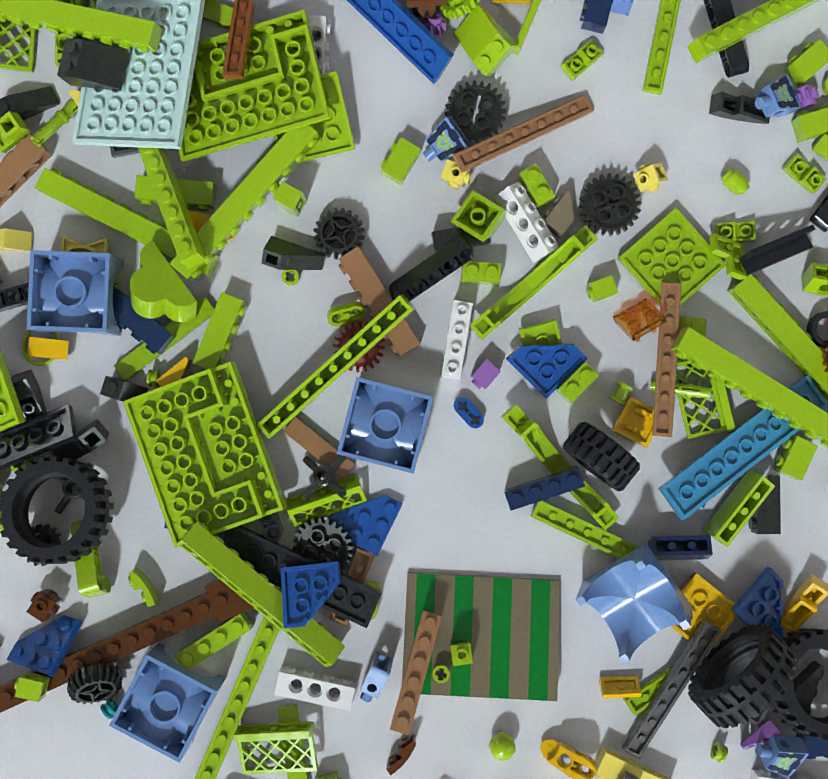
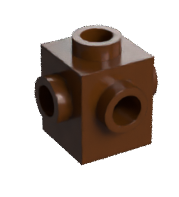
[26,589,62,622]

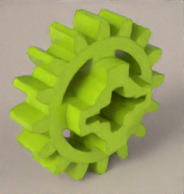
[440,0,481,20]

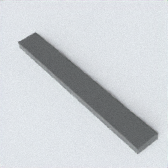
[622,619,722,759]

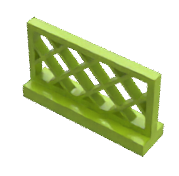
[0,21,36,73]
[676,360,735,439]
[233,721,318,774]

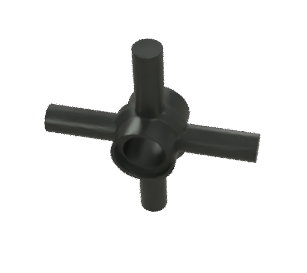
[302,455,347,500]
[54,462,94,514]

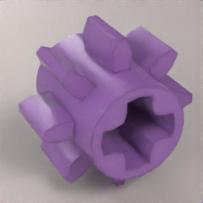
[424,13,447,38]
[796,84,820,109]

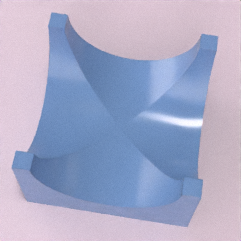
[27,250,124,336]
[337,377,433,474]
[576,543,693,664]
[109,643,226,763]

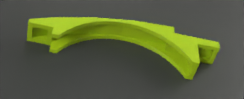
[469,225,598,340]
[501,403,619,531]

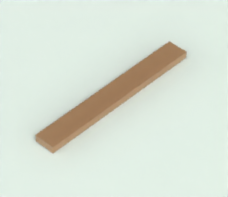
[452,94,594,173]
[652,282,682,437]

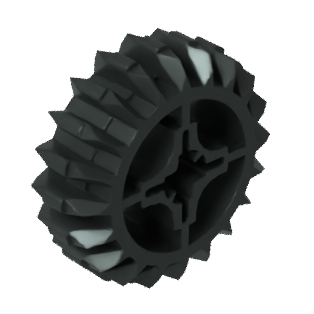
[313,208,365,260]
[67,662,123,704]

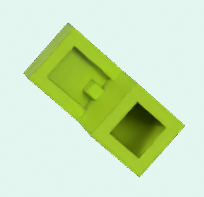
[0,111,30,153]

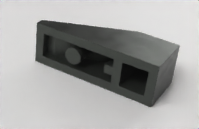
[0,86,60,120]
[748,475,781,534]

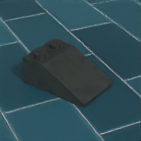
[57,38,130,91]

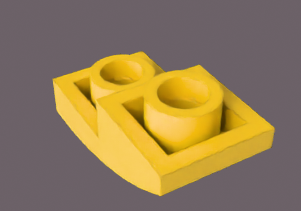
[28,337,69,360]

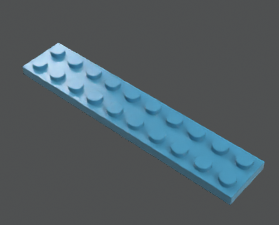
[658,375,828,520]

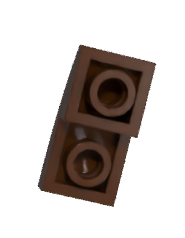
[386,735,416,776]

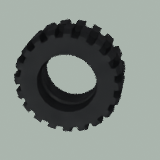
[563,422,640,492]

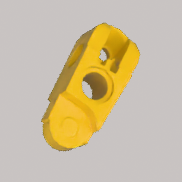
[540,738,598,779]

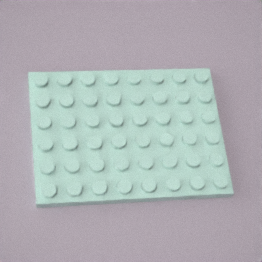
[72,0,205,149]

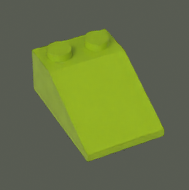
[454,3,518,76]

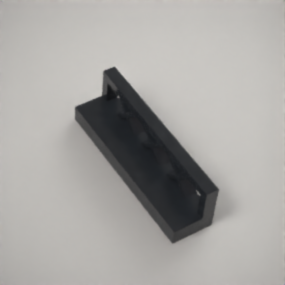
[739,224,815,276]

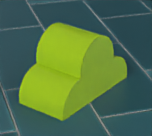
[130,241,197,322]

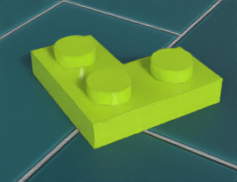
[709,233,747,281]

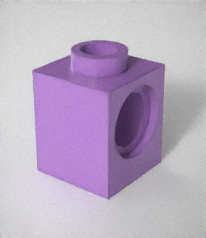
[470,359,501,389]

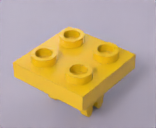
[612,396,654,448]

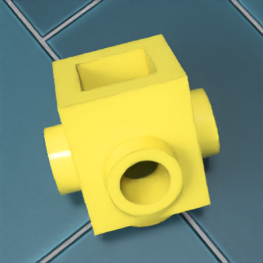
[440,159,472,189]
[633,163,668,193]

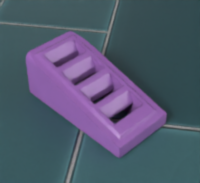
[740,720,781,750]

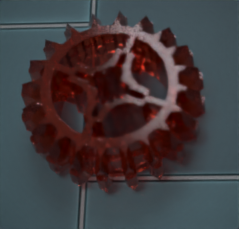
[333,321,385,373]

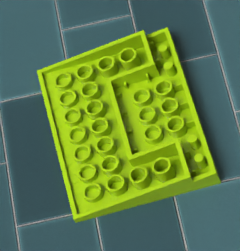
[178,9,330,162]
[123,361,287,548]

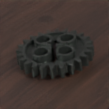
[444,80,507,144]
[578,173,642,236]
[292,515,355,572]

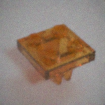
[613,298,667,342]

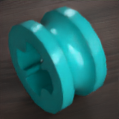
[100,699,119,719]

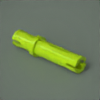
[30,100,78,147]
[650,379,711,400]

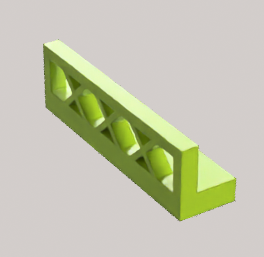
[285,473,367,527]

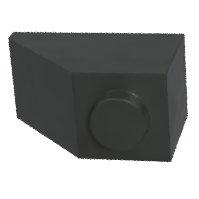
[100,376,149,401]

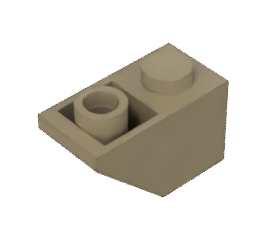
[542,190,574,238]

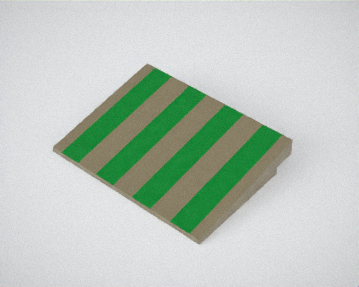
[402,572,560,701]

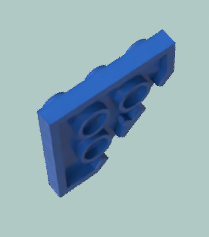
[506,344,588,399]
[331,495,403,556]
[280,561,341,628]
[731,567,784,638]
[6,615,83,677]

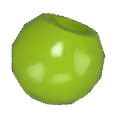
[489,732,516,761]

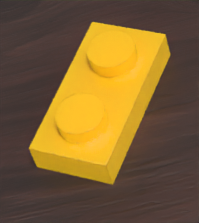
[599,675,642,699]

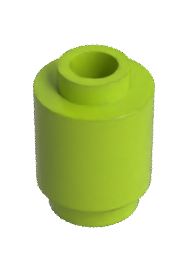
[721,167,750,196]

